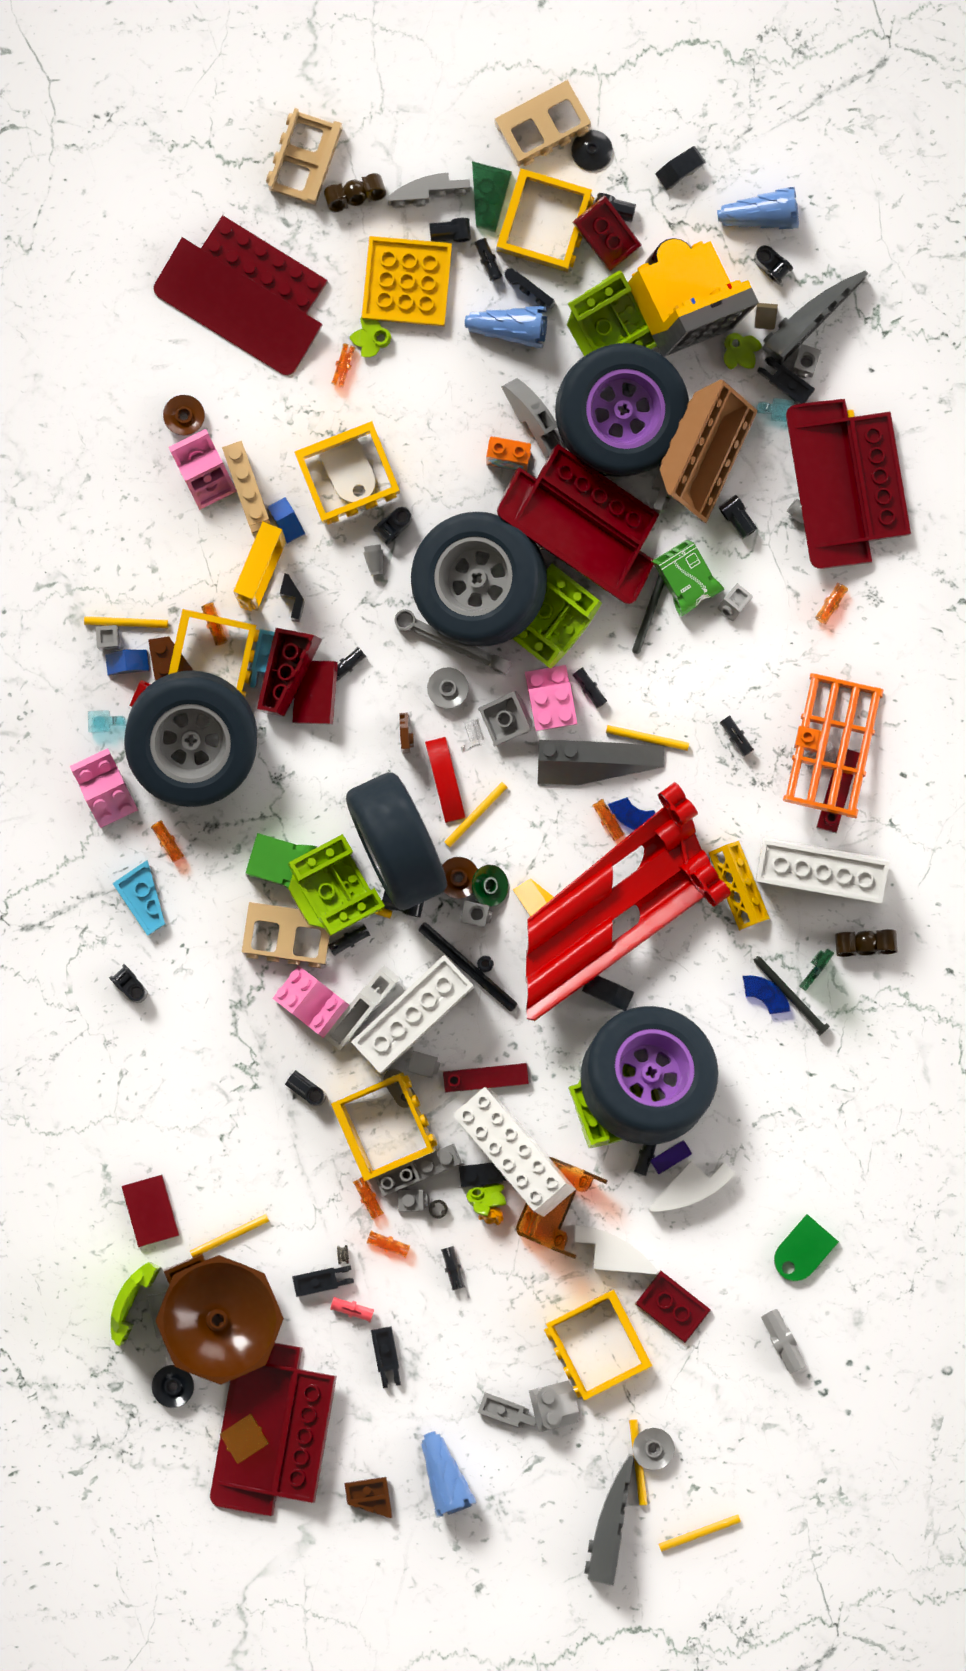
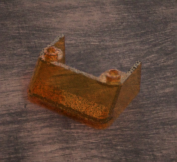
[516,1157,608,1259]

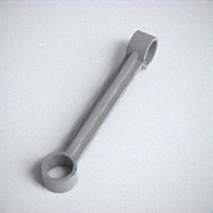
[395,609,512,675]

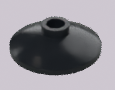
[571,130,613,171]
[152,1365,194,1408]

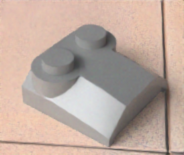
[478,691,533,747]
[529,1381,579,1432]

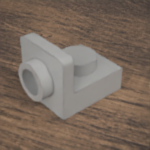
[718,583,753,621]
[398,1190,428,1212]

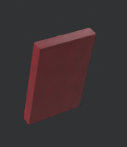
[572,196,642,271]
[292,661,338,725]
[121,1175,180,1247]
[635,1270,711,1343]

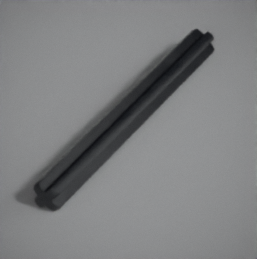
[418,922,518,1012]

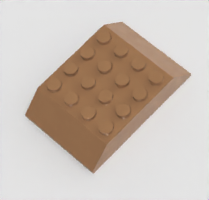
[660,379,758,523]

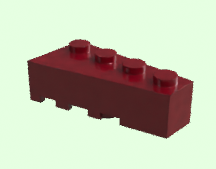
[257,628,322,717]

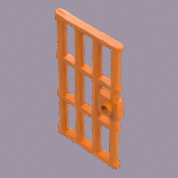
[783,673,884,818]

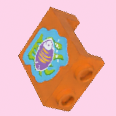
[486,436,531,472]

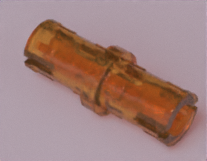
[331,343,356,387]
[815,583,848,625]
[201,602,228,646]
[592,799,625,841]
[151,820,184,862]
[353,1177,384,1220]
[366,1230,411,1258]

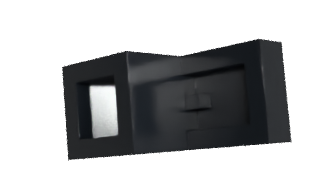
[655,146,706,190]
[279,573,305,622]
[582,975,634,1011]

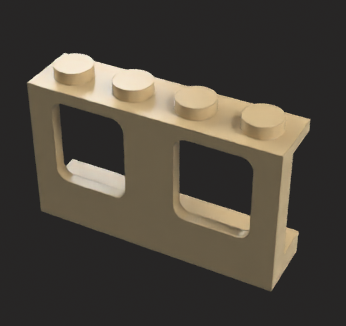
[495,80,591,166]
[266,108,343,205]
[222,440,271,534]
[242,902,330,968]

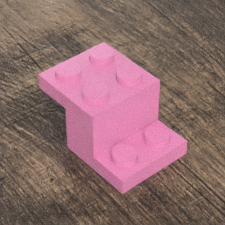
[168,429,237,510]
[525,665,577,732]
[70,748,138,828]
[272,965,349,1038]

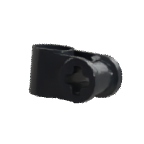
[754,245,794,284]
[373,507,412,545]
[109,964,147,1003]

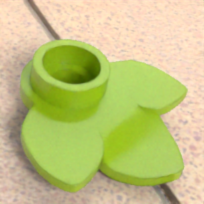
[350,317,391,358]
[723,333,762,370]
[466,1183,506,1216]

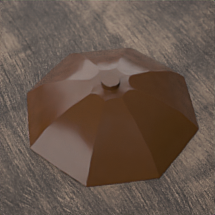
[155,1255,284,1385]

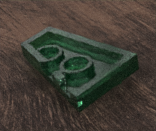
[472,161,512,232]
[799,948,834,991]

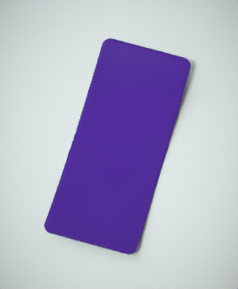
[651,1140,692,1174]

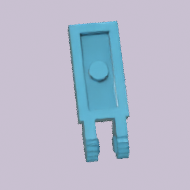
[250,629,275,688]

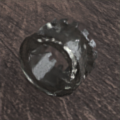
[429,1200,448,1219]
[337,1245,349,1265]

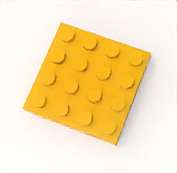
[362,236,452,327]

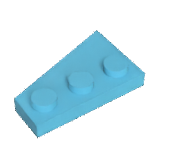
[112,860,165,936]

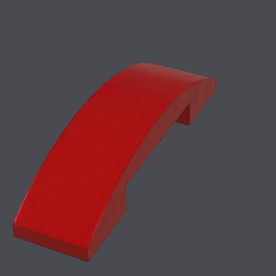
[425,737,466,823]

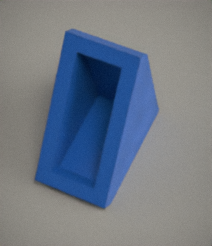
[267,497,305,544]
[105,649,149,676]

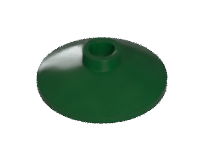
[472,865,508,907]

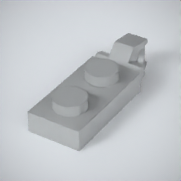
[477,1392,536,1428]

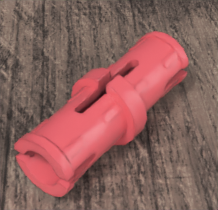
[330,1297,374,1322]

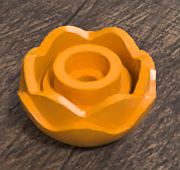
[478,1207,504,1225]

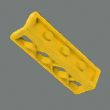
[708,841,770,931]

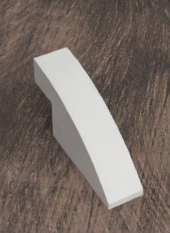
[324,965,400,1050]
[648,1161,736,1212]
[574,1225,657,1274]

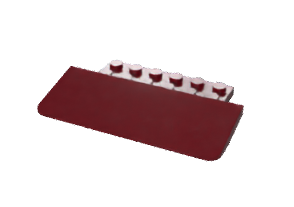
[154,215,328,375]
[786,399,911,569]
[497,444,660,604]
[210,1343,337,1516]

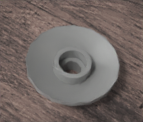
[427,667,469,709]
[632,1427,675,1470]

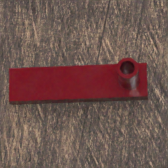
[816,749,860,833]
[443,1063,529,1093]

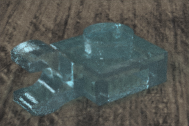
[757,398,794,422]
[88,710,126,733]

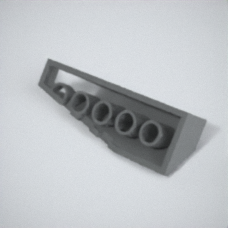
[762,270,868,365]
[537,740,664,785]
[584,1454,633,1586]

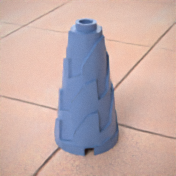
[717,187,799,229]
[465,306,547,348]
[421,1431,477,1518]

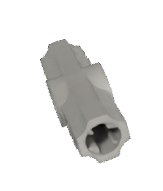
[761,1309,806,1374]

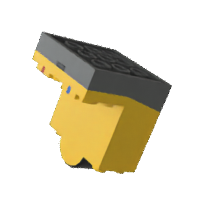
[628,238,759,357]

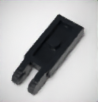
[504,268,556,309]
[757,357,815,404]
[459,1162,508,1187]
[292,1265,354,1297]
[371,1326,401,1388]

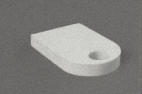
[319,439,376,503]

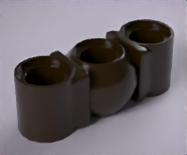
[324,173,386,213]
[835,929,898,957]

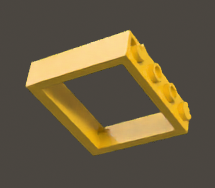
[496,168,595,273]
[294,421,400,525]
[233,521,286,612]
[168,609,260,697]
[331,1072,438,1181]
[544,1289,652,1400]

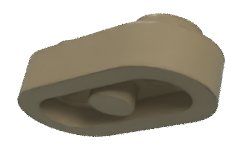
[383,1069,415,1108]

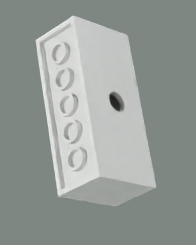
[756,837,890,904]
[351,955,474,1075]
[453,1087,576,1217]

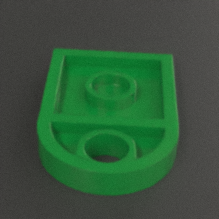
[774,1214,839,1281]

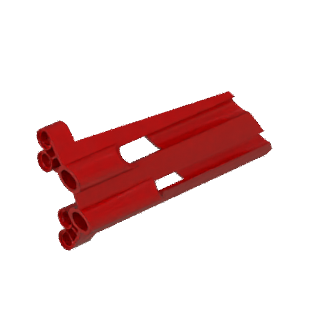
[526,782,731,1021]

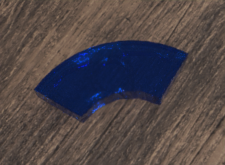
[608,797,655,830]
[742,975,791,1015]

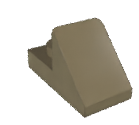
[754,303,778,330]

